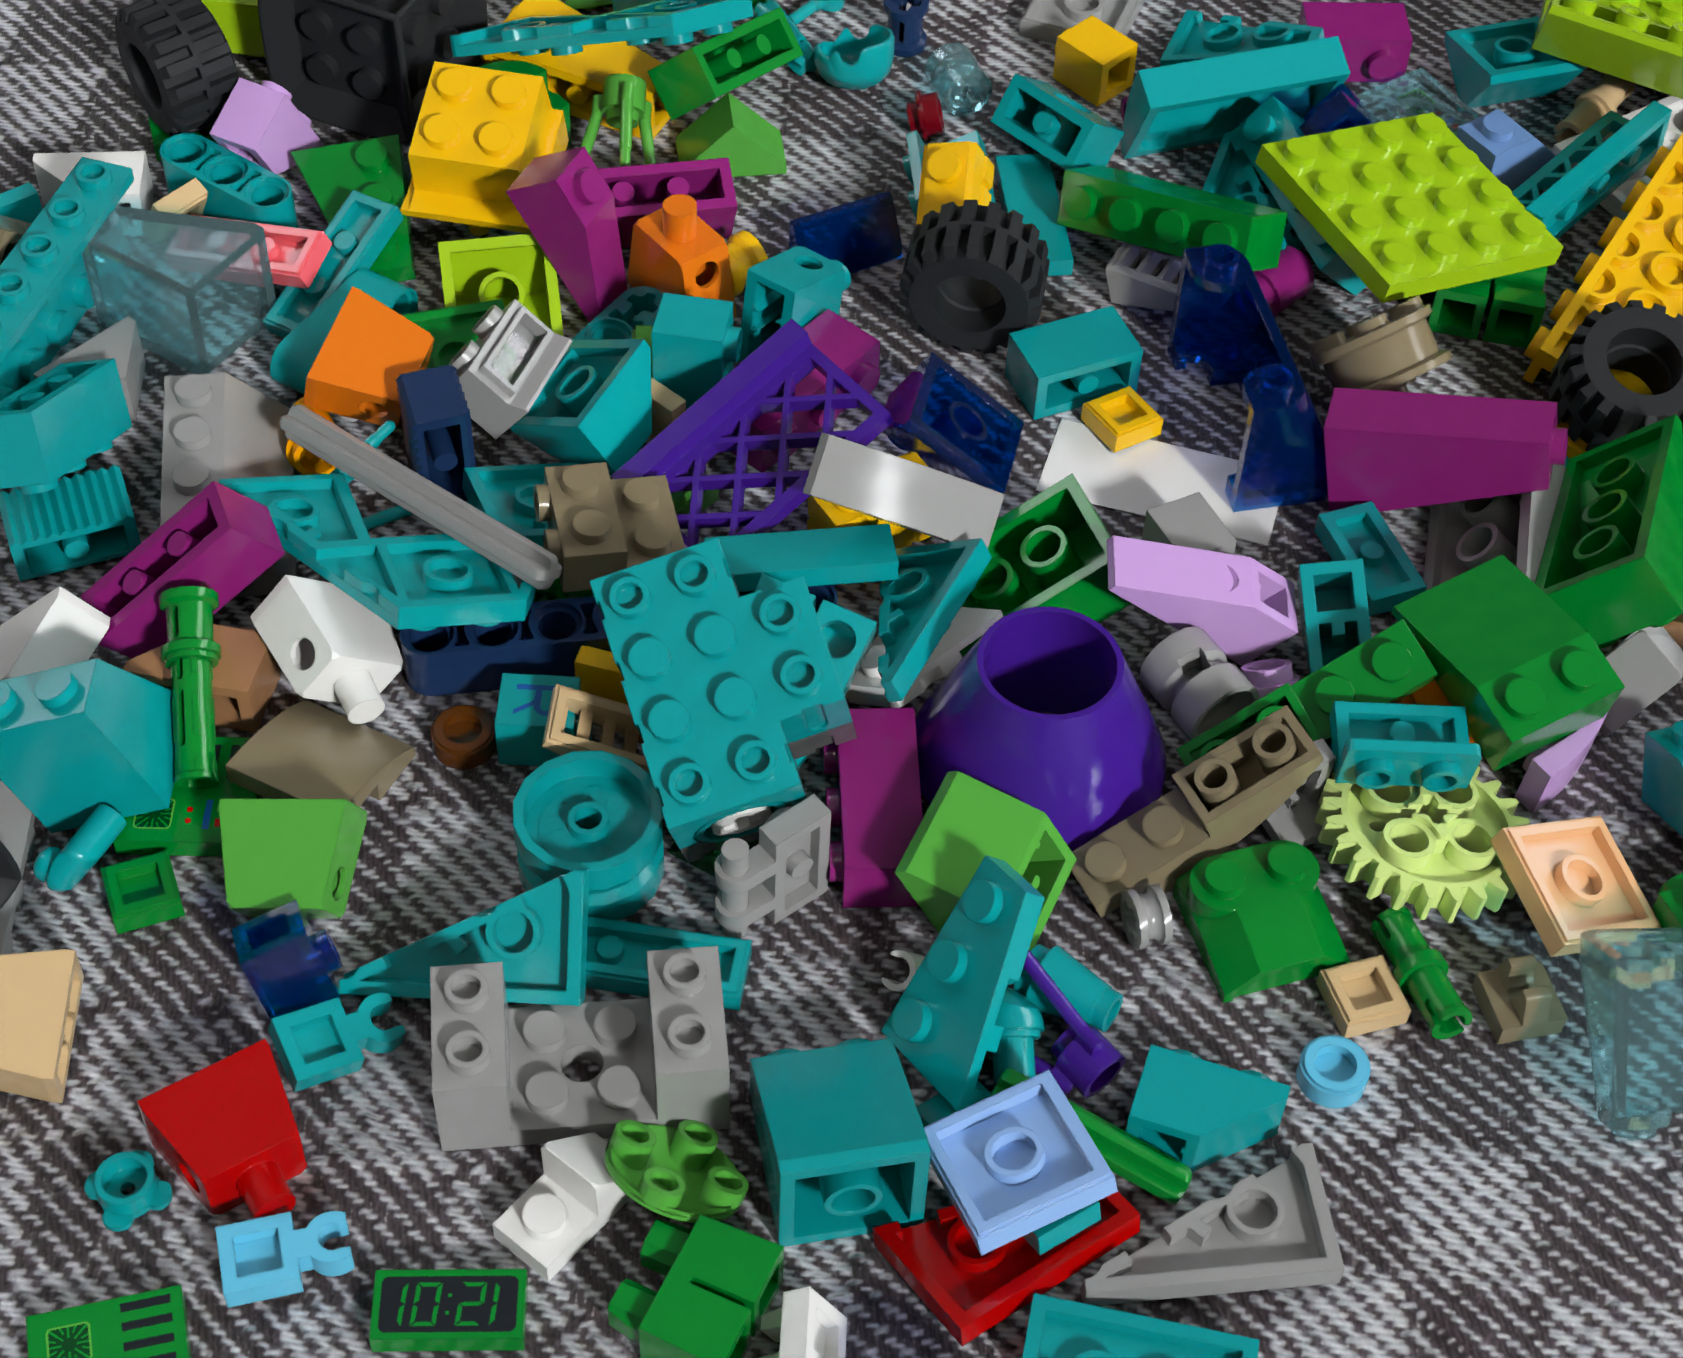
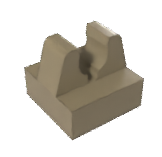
[1471,954,1568,1045]

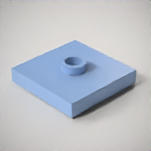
[924,1070,1118,1256]

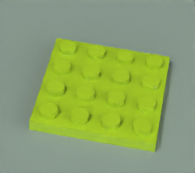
[1255,112,1564,303]

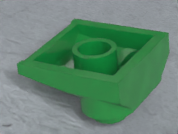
[1173,840,1350,1003]

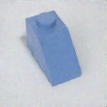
[1456,108,1556,192]

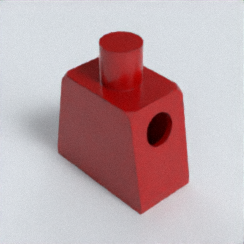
[137,1039,307,1219]

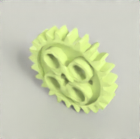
[1315,766,1530,923]

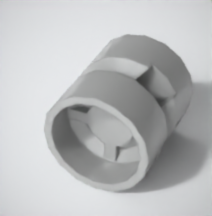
[1139,626,1259,740]

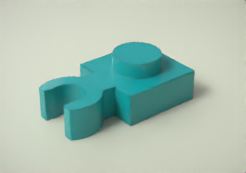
[268,993,406,1092]

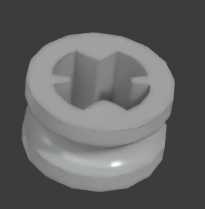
[1120,884,1173,951]

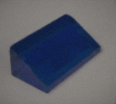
[789,191,902,274]

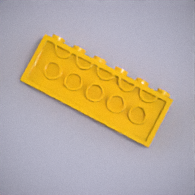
[1522,133,1683,395]

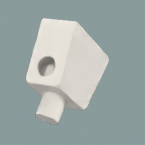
[250,575,403,724]

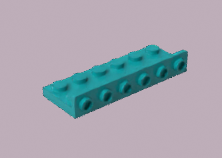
[0,157,134,401]

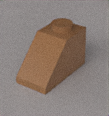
[123,624,281,733]

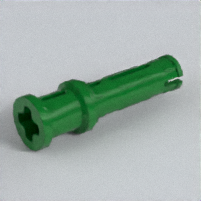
[159,586,221,790]

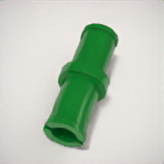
[1370,906,1473,1039]

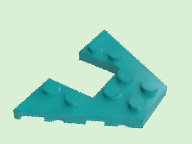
[450,0,754,57]
[219,462,581,631]

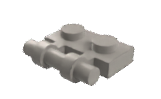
[715,794,831,939]

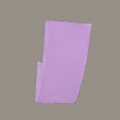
[1514,713,1607,814]

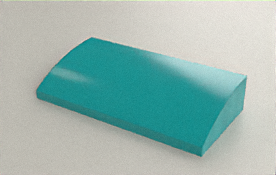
[1121,36,1351,159]

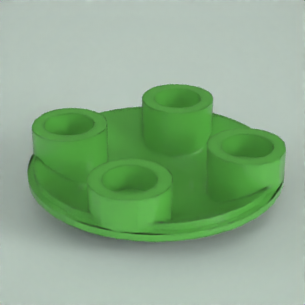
[604,1119,749,1223]

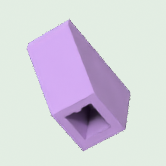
[209,77,324,175]

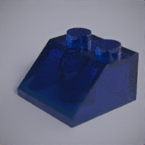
[883,352,1024,493]

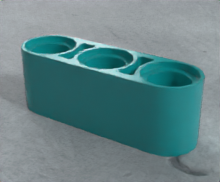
[159,133,299,228]
[270,268,418,395]

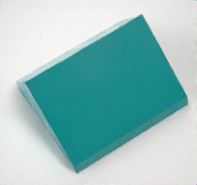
[1444,16,1586,110]

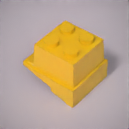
[400,61,569,236]

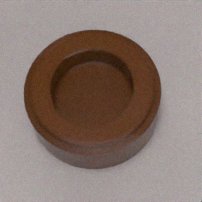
[430,705,497,769]

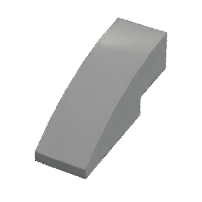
[803,433,1005,549]

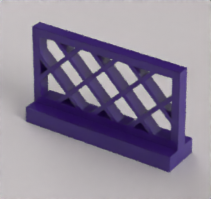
[611,318,894,547]

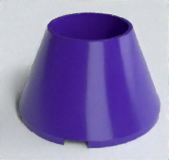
[915,606,1167,851]

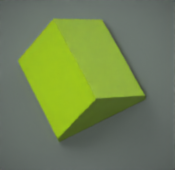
[438,233,564,336]

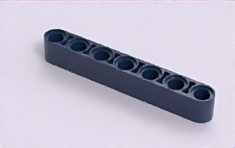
[399,585,838,696]

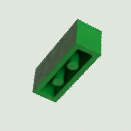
[647,7,804,120]

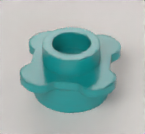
[84,1150,173,1232]

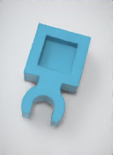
[215,1211,355,1308]

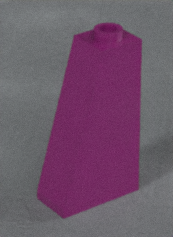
[1324,387,1568,512]

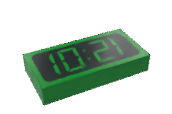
[369,1269,528,1352]

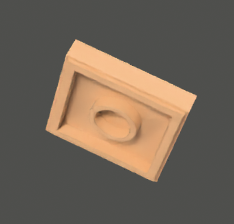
[1490,815,1663,957]

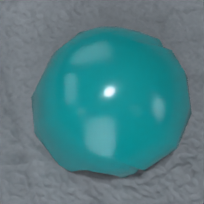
[814,24,895,90]

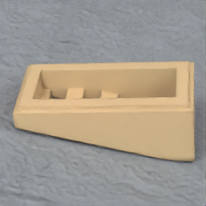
[542,684,651,776]

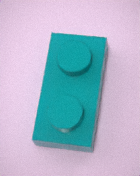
[1314,501,1427,616]

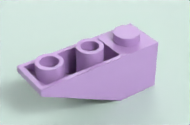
[1107,535,1298,666]

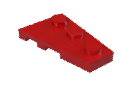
[873,1191,1140,1346]

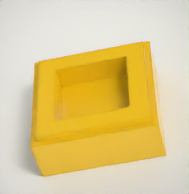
[1080,386,1164,453]

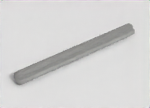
[280,405,562,590]

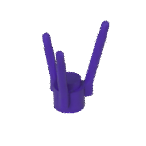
[1023,950,1125,1098]

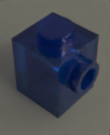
[231,899,343,1020]

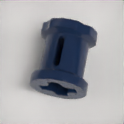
[883,0,929,57]

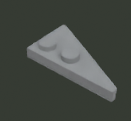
[1080,1143,1345,1306]

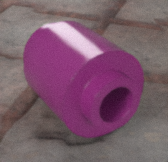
[1232,245,1315,321]

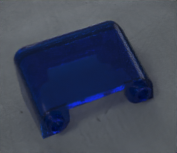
[1167,244,1328,512]

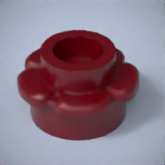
[906,90,945,142]

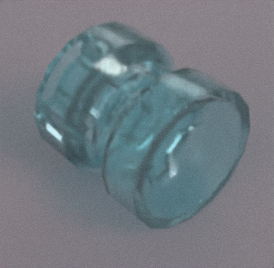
[925,42,993,117]

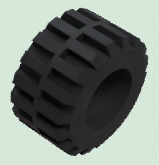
[115,0,239,137]
[899,200,1050,354]
[1548,300,1683,451]

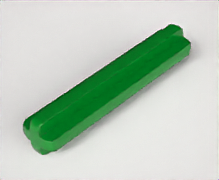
[991,1068,1192,1204]

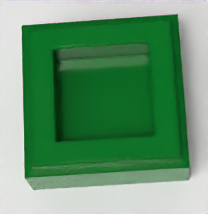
[100,850,185,935]

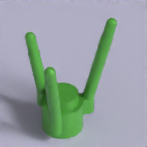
[580,74,656,167]

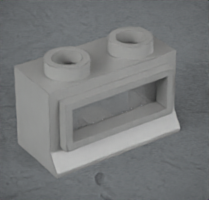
[449,299,573,439]

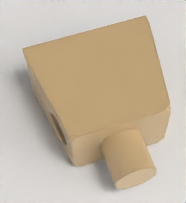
[0,949,84,1103]

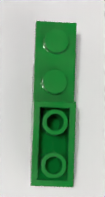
[1176,619,1439,766]

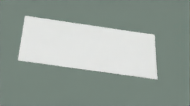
[1036,419,1288,546]

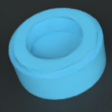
[1296,1035,1371,1109]

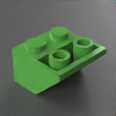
[895,771,1077,951]

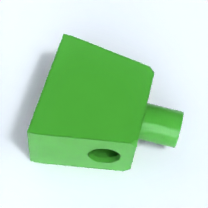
[219,799,367,957]

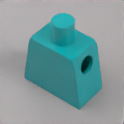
[739,246,851,362]

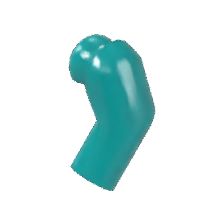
[33,804,127,891]

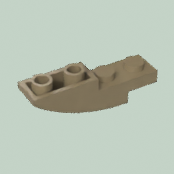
[1071,705,1324,918]

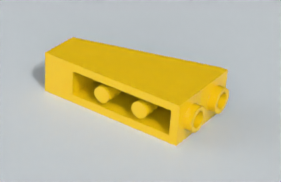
[480,0,670,139]

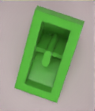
[675,92,787,177]

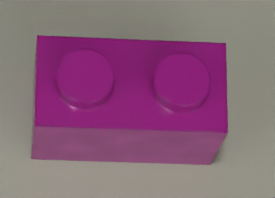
[1298,2,1413,83]

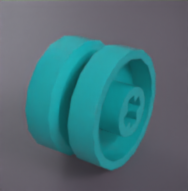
[513,750,665,920]

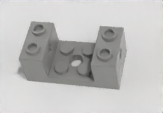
[430,946,730,1152]

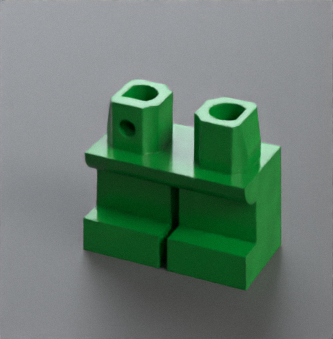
[1428,266,1548,349]
[607,1214,784,1358]

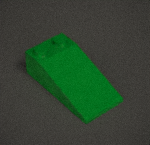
[1535,414,1683,649]

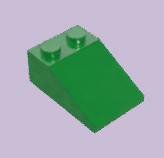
[959,473,1132,658]
[1391,554,1625,771]

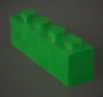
[1057,165,1288,273]

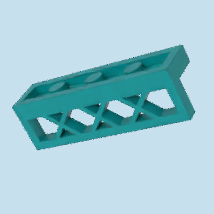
[1512,100,1672,239]

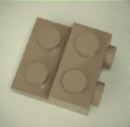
[533,462,685,592]

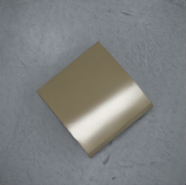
[225,700,416,807]

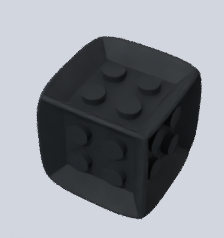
[257,0,488,143]

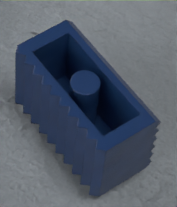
[396,365,476,501]

